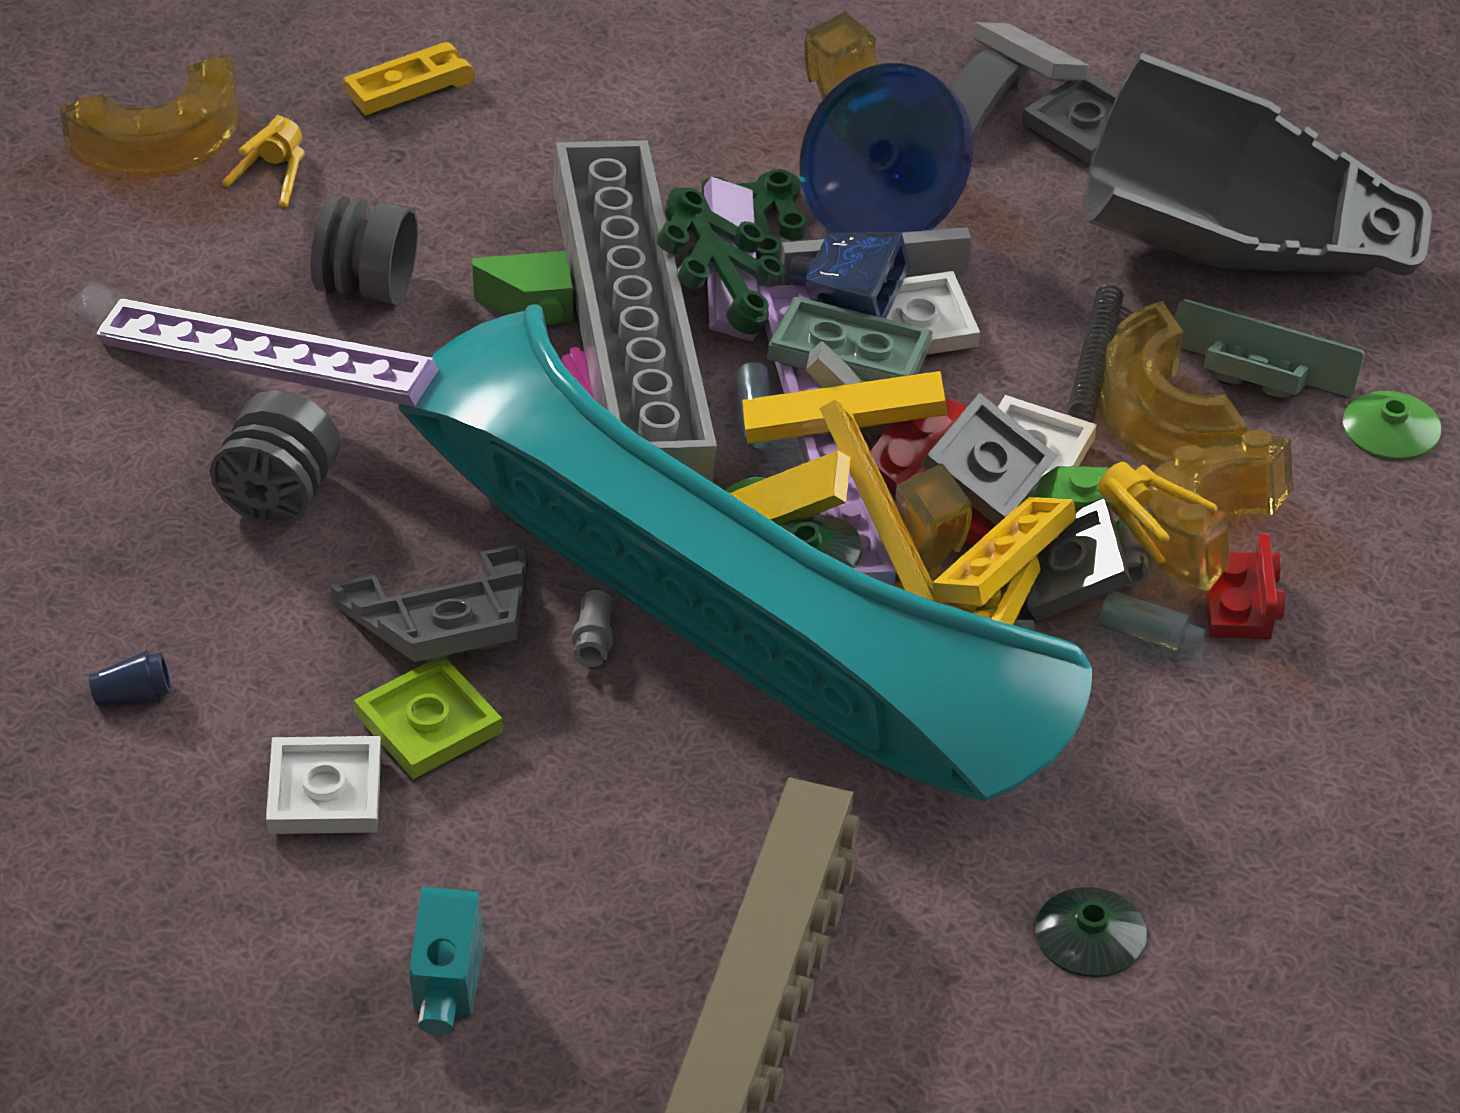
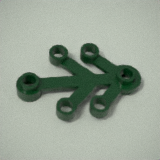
[684,169,807,284]
[656,188,785,335]

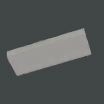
[971,22,1089,81]

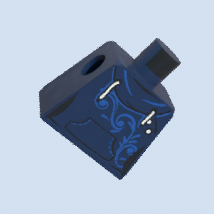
[789,232,910,319]

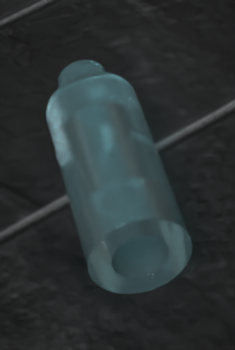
[736,363,773,449]
[1099,591,1206,651]

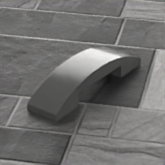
[920,48,1031,162]

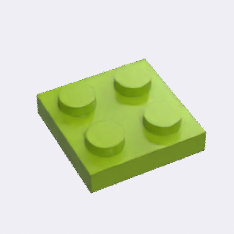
[354,658,503,779]

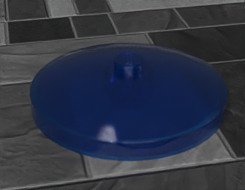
[799,63,973,233]

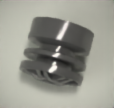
[311,193,419,305]
[209,390,341,525]

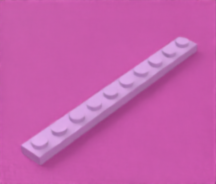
[758,285,896,586]

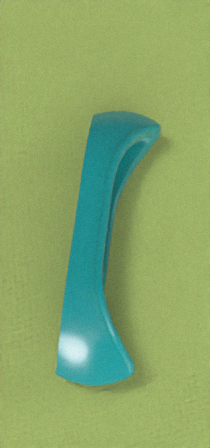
[398,304,1092,802]

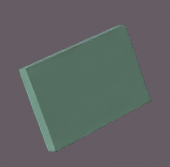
[767,297,933,382]

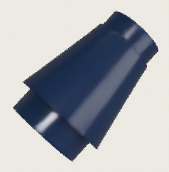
[89,650,171,705]

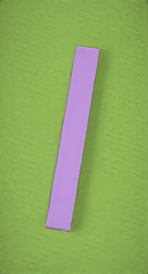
[96,299,439,407]

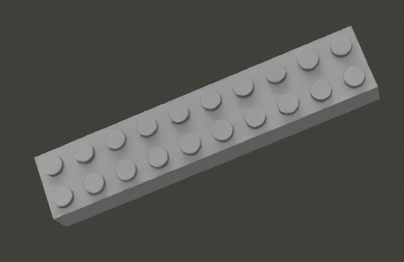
[553,140,717,483]

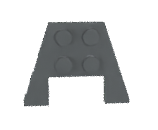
[330,543,528,662]

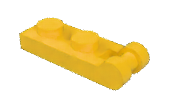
[343,42,475,116]

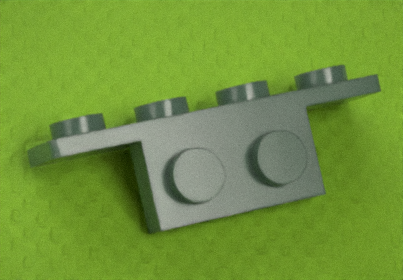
[1169,299,1365,397]

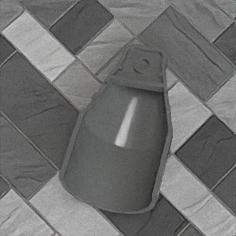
[1082,52,1432,276]

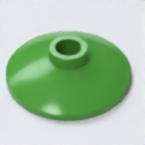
[1343,391,1441,460]

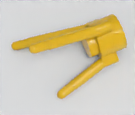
[222,115,305,208]
[1098,462,1217,565]

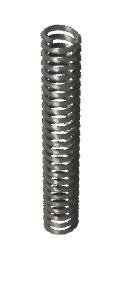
[1067,285,1124,422]

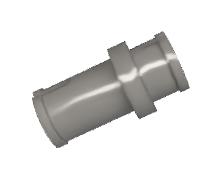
[1116,515,1153,587]
[572,590,614,667]

